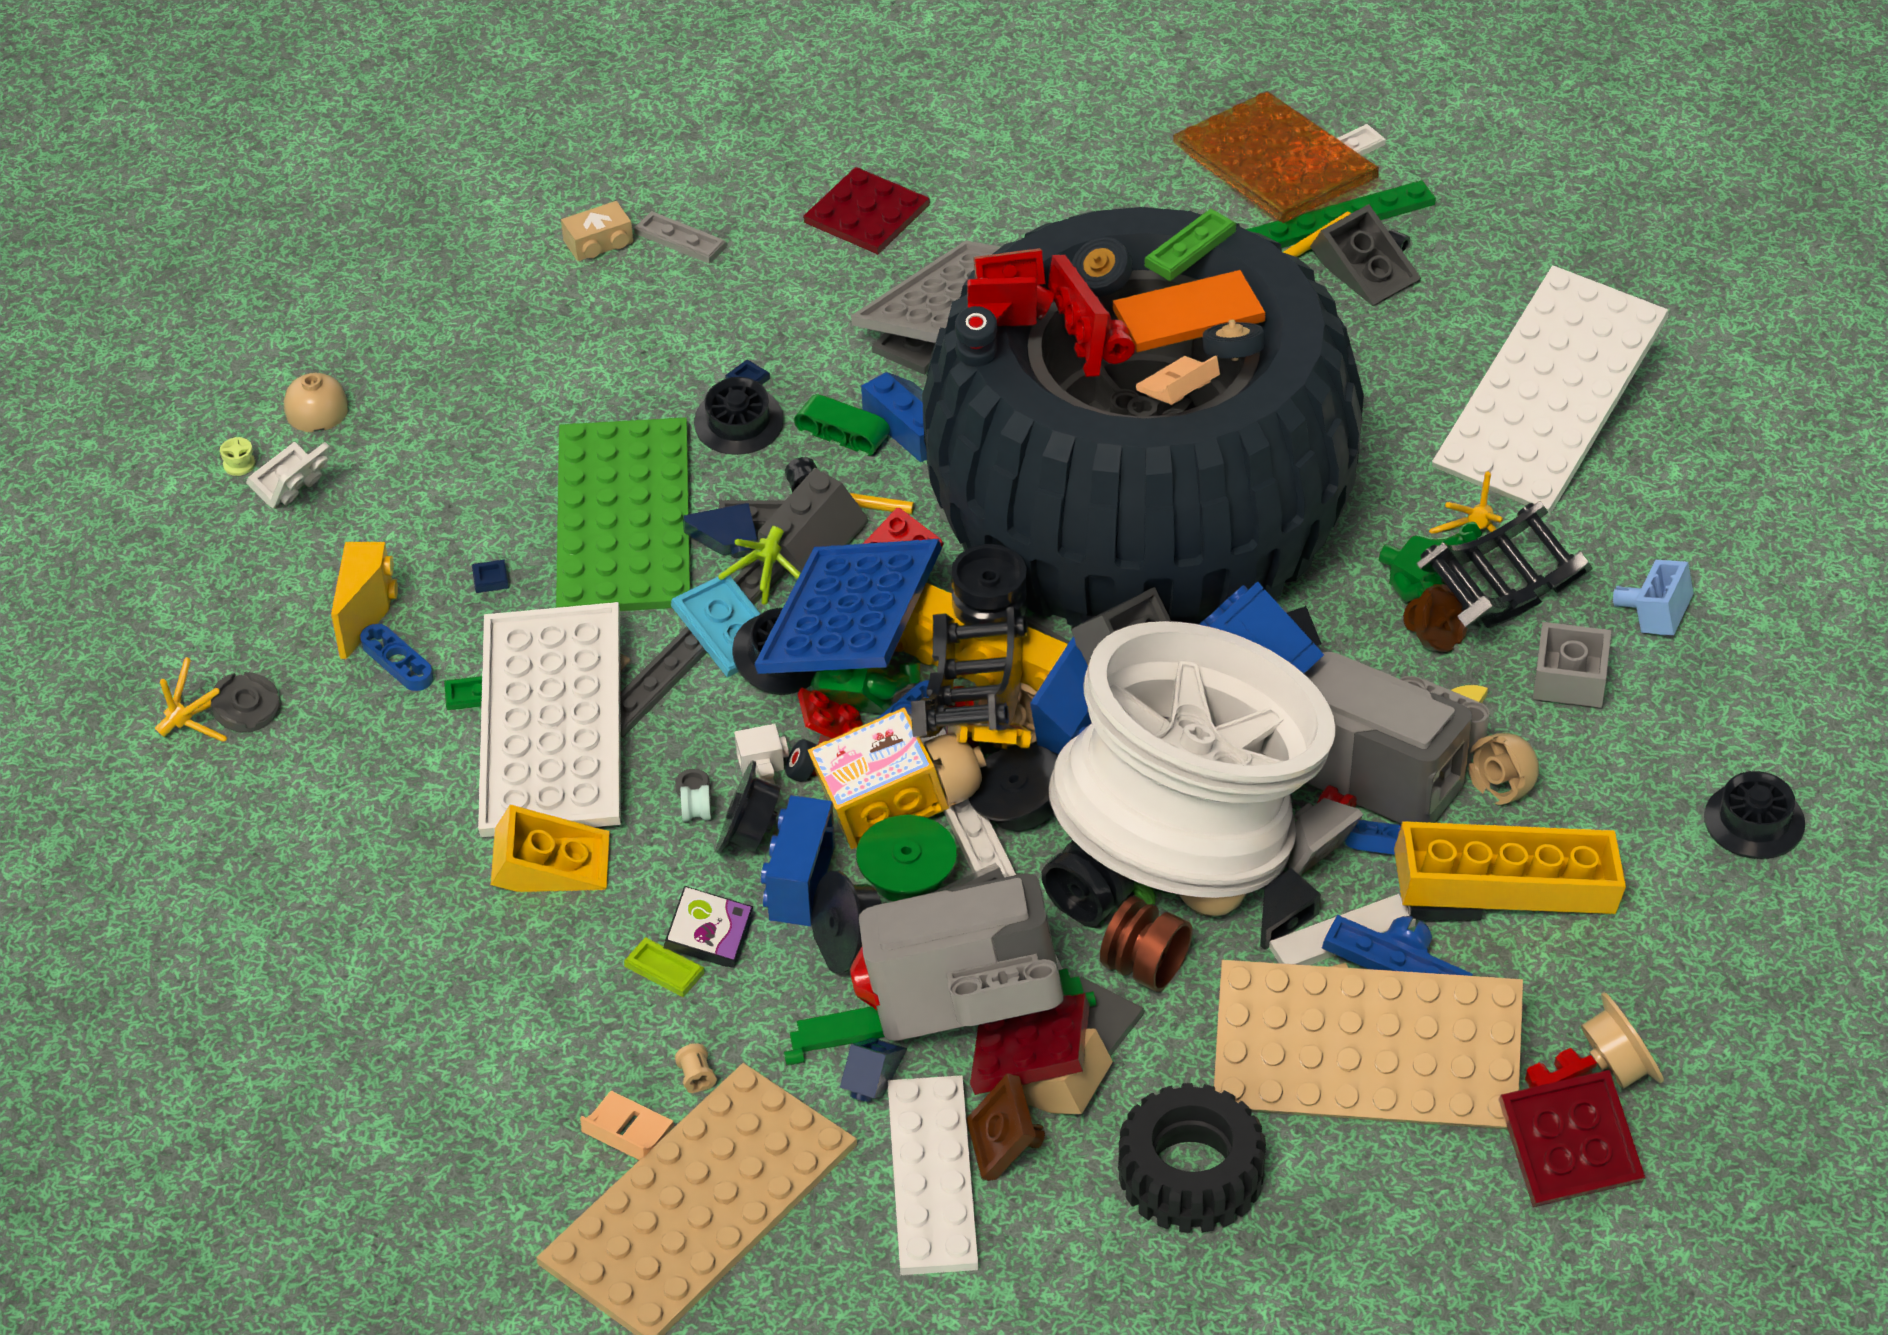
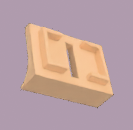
[1136,355,1220,405]
[580,1091,674,1160]

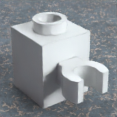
[734,724,789,784]

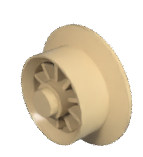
[1581,992,1664,1089]

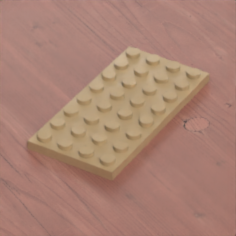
[1214,960,1523,1129]
[536,1063,857,1335]

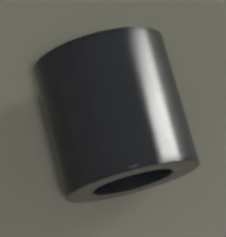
[1389,229,1410,251]

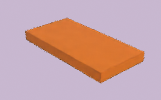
[1113,270,1265,352]

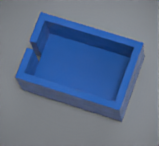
[761,795,835,927]

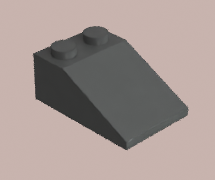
[1310,204,1421,306]
[1071,587,1171,665]

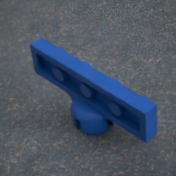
[1322,915,1473,976]

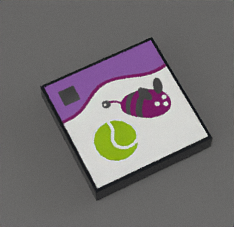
[663,886,753,968]

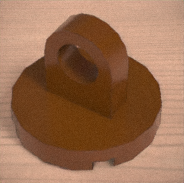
[1403,584,1468,652]

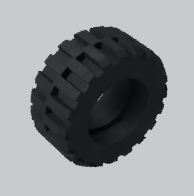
[1118,1083,1266,1233]

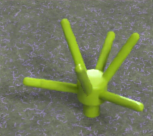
[718,526,801,605]

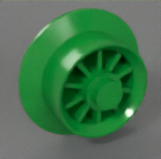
[856,815,957,902]

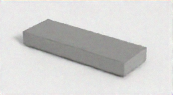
[634,211,727,264]

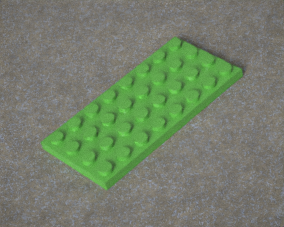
[556,417,690,611]

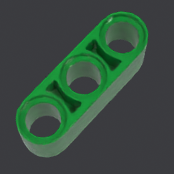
[794,394,890,456]

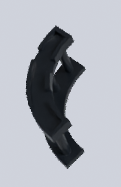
[1416,501,1593,630]
[911,607,1028,738]

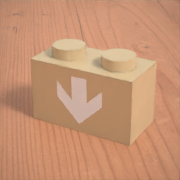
[561,201,633,261]

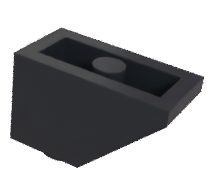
[1260,868,1321,950]

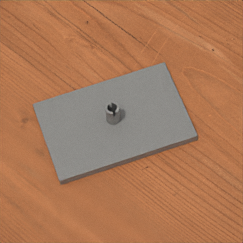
[851,240,1000,343]

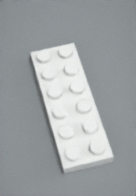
[888,1075,978,1275]

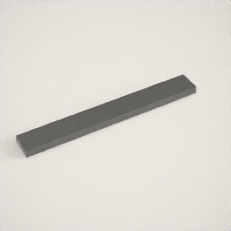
[620,559,785,738]

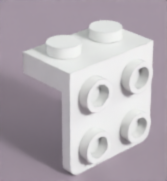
[246,442,330,509]

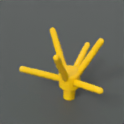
[1429,471,1503,534]
[155,657,227,741]

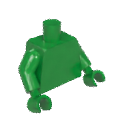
[1379,522,1482,602]
[811,663,920,714]

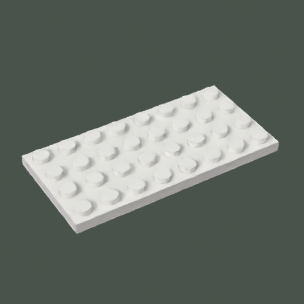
[1432,265,1668,515]
[478,602,621,837]

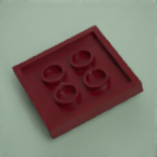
[803,167,930,255]
[970,993,1090,1095]
[1498,1070,1645,1207]

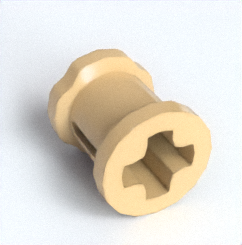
[675,1043,717,1093]

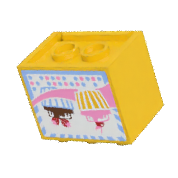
[808,707,949,849]

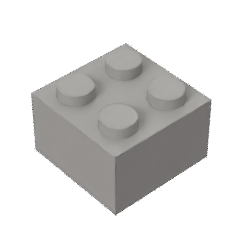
[1533,622,1611,708]

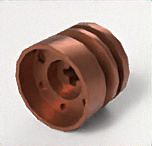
[1100,897,1193,992]

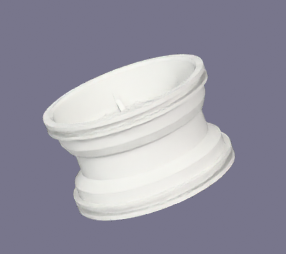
[1049,621,1335,898]

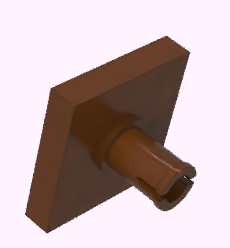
[966,1074,1045,1181]

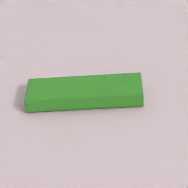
[1145,208,1236,281]

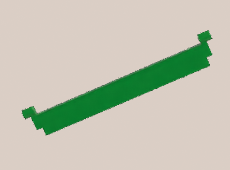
[784,968,1096,1066]

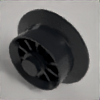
[694,377,783,455]
[732,608,816,695]
[968,744,1058,831]
[715,760,781,854]
[1704,771,1805,859]
[812,871,882,973]

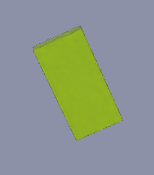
[624,937,705,997]

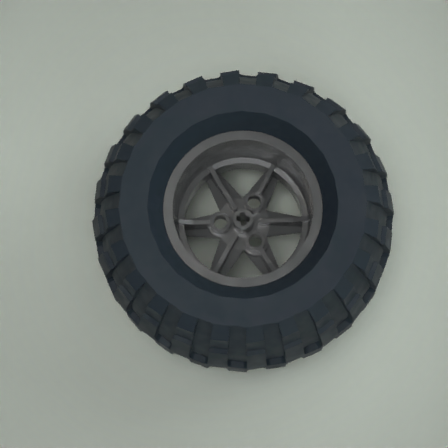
[922,207,1364,627]

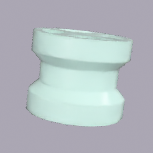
[680,785,711,822]

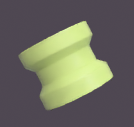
[220,437,256,476]

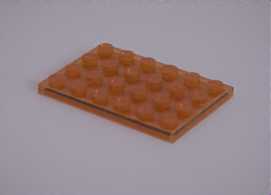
[1173,91,1379,223]

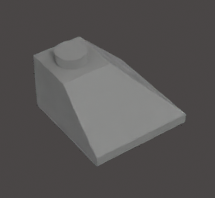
[1288,798,1364,876]

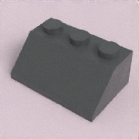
[758,468,868,575]

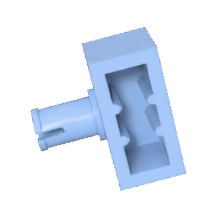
[1613,560,1694,635]

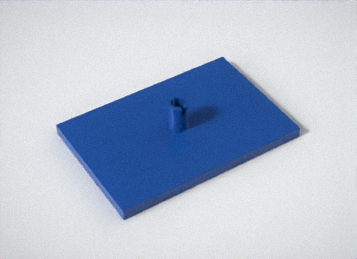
[754,539,942,674]

